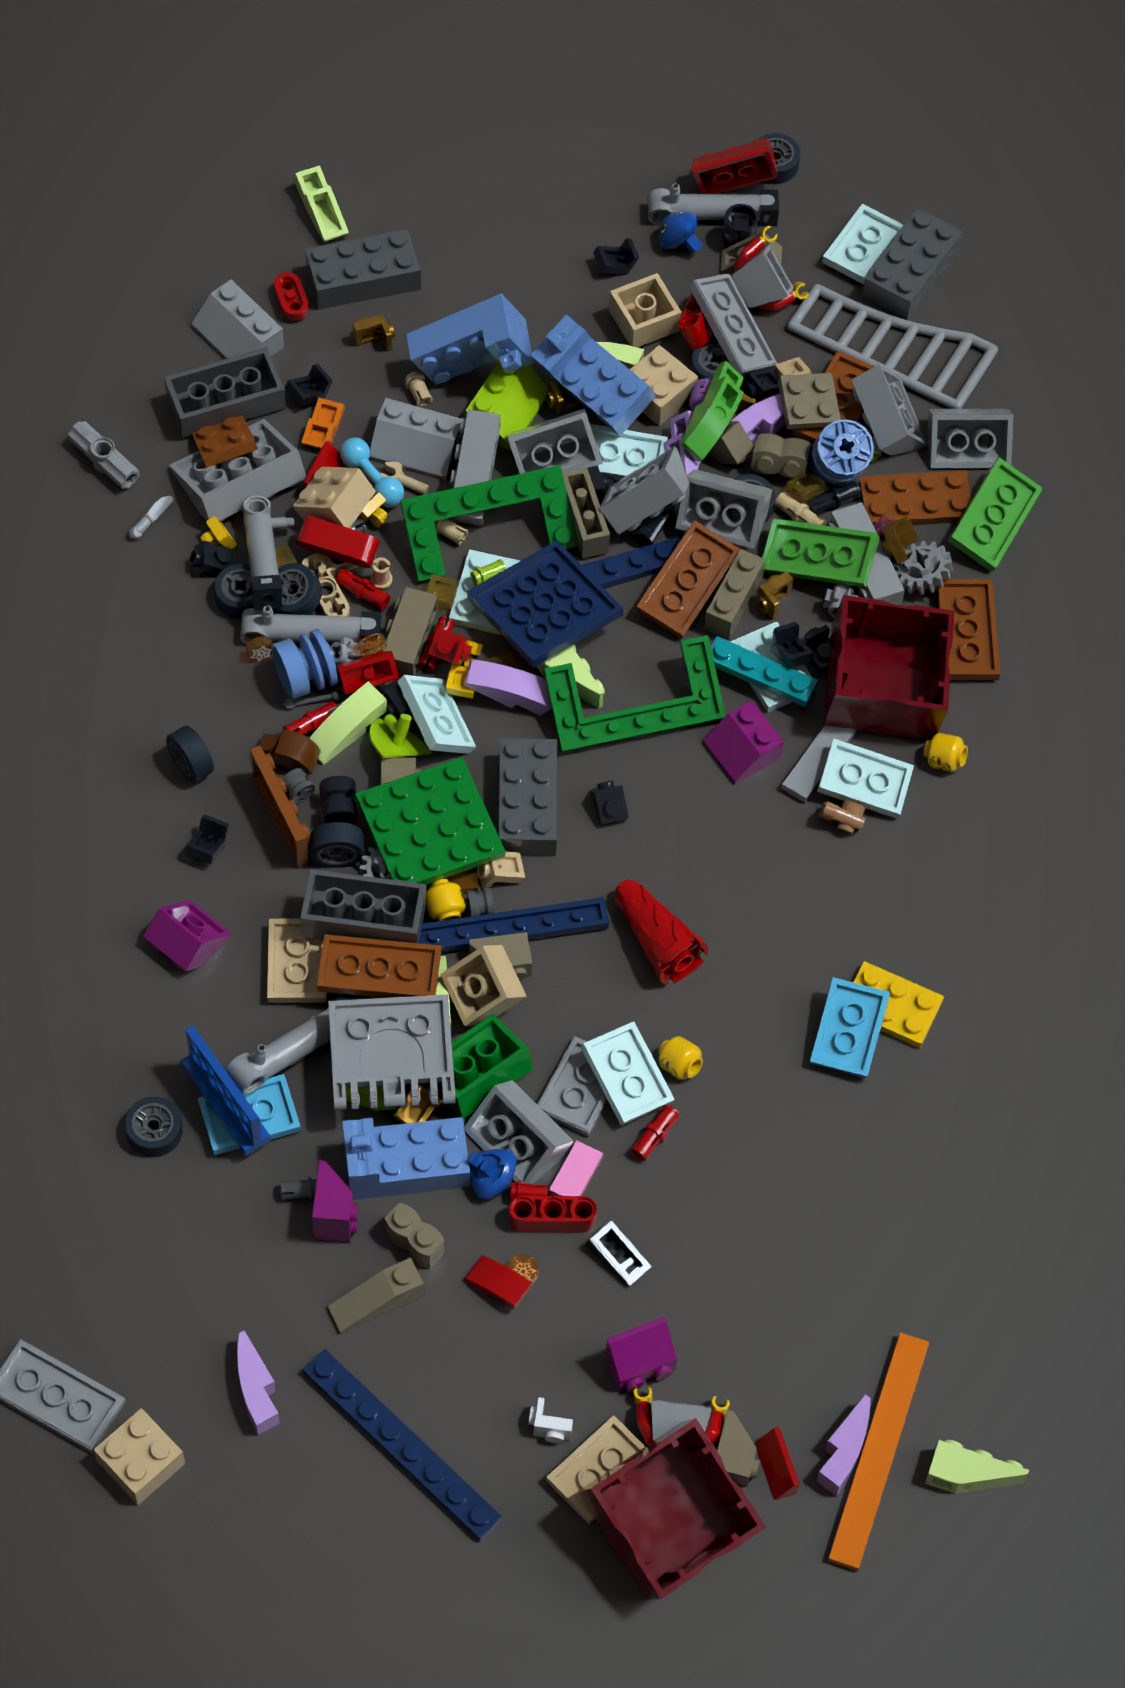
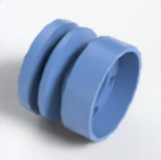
[809,419,874,486]
[271,629,338,700]

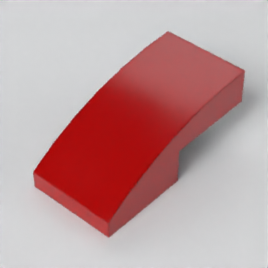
[464,1255,532,1310]

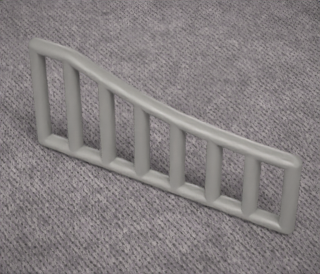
[787,284,998,409]

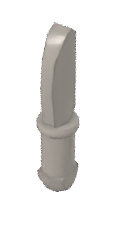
[129,496,173,540]

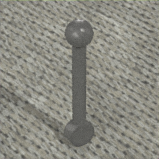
[283,690,342,711]

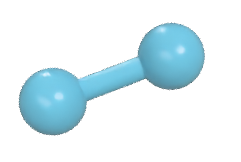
[340,437,404,508]

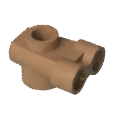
[818,800,866,834]

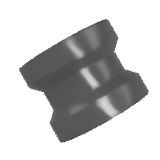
[282,768,316,804]
[467,888,494,917]

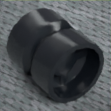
[722,204,758,248]
[319,775,358,825]

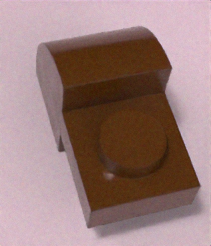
[259,730,321,774]

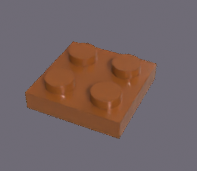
[192,415,258,468]

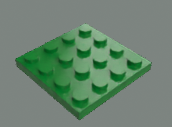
[355,757,506,884]

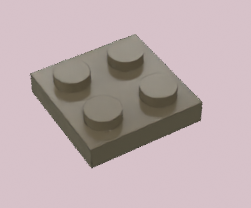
[778,373,841,429]

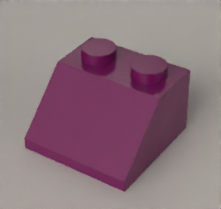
[703,700,784,784]
[143,899,232,971]
[312,1160,359,1243]
[604,1316,677,1392]

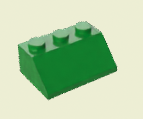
[437,1014,533,1119]

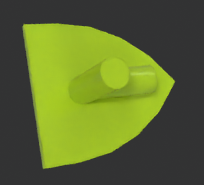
[369,714,431,759]

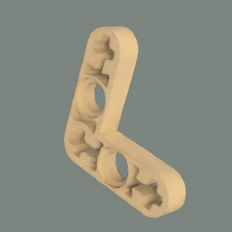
[301,553,359,616]

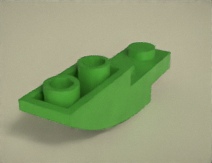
[681,361,744,461]

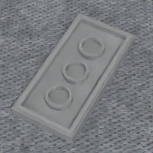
[688,273,777,376]
[0,1339,126,1453]

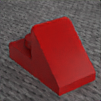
[337,651,400,694]

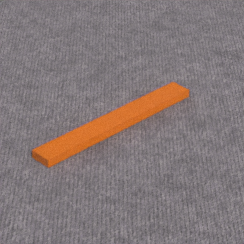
[828,1332,930,1572]

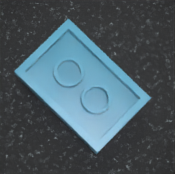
[810,977,890,1078]
[198,1074,301,1156]

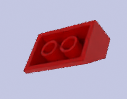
[691,138,779,194]

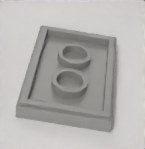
[537,1036,608,1137]

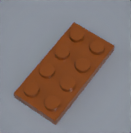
[791,351,875,451]
[859,470,972,528]
[635,520,740,639]
[937,579,1001,680]
[250,745,310,868]
[317,934,442,998]

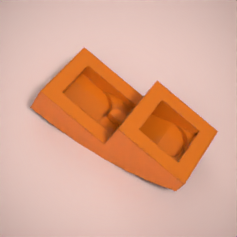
[301,397,345,449]

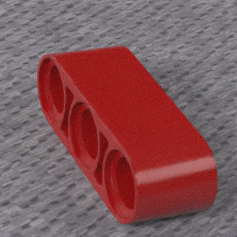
[678,292,713,349]
[296,516,380,568]
[509,1196,597,1233]

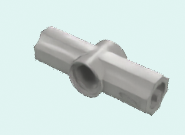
[68,421,140,489]

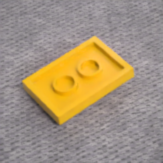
[854,961,944,1049]

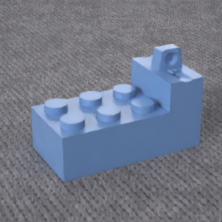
[406,293,534,385]
[530,315,656,436]
[342,1117,470,1200]

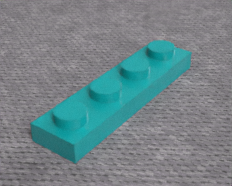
[711,636,818,707]

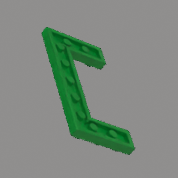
[400,465,578,581]
[543,635,726,752]

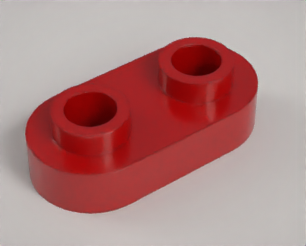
[274,272,309,321]

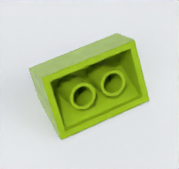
[465,362,549,451]

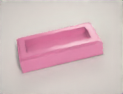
[549,1140,603,1196]

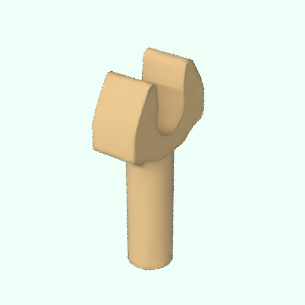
[380,462,429,495]

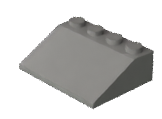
[169,419,307,522]

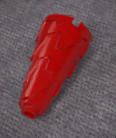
[615,879,709,984]

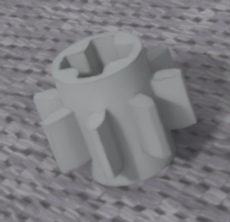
[823,584,859,618]
[330,637,363,669]

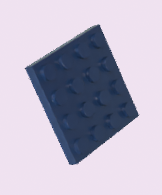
[467,541,623,668]

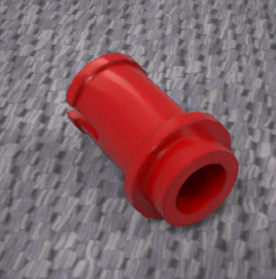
[510,1180,548,1201]

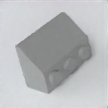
[191,279,284,359]
[852,365,929,455]
[369,398,463,480]
[508,408,603,474]
[927,409,1014,468]
[599,446,689,534]
[675,469,772,549]
[464,1080,574,1184]

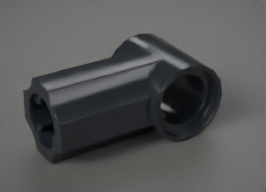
[632,503,674,546]

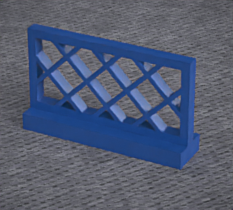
[180,1025,271,1156]

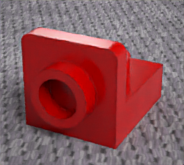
[428,628,472,666]

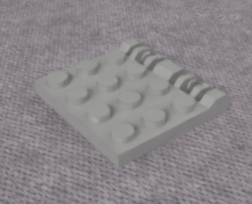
[328,995,455,1110]

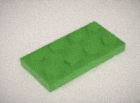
[947,457,1043,572]
[762,518,880,588]

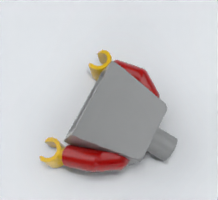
[731,226,809,311]
[634,1387,730,1445]

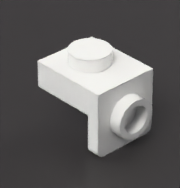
[528,1397,573,1443]

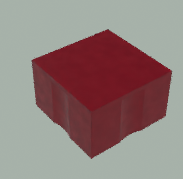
[824,595,954,740]
[578,1418,766,1600]

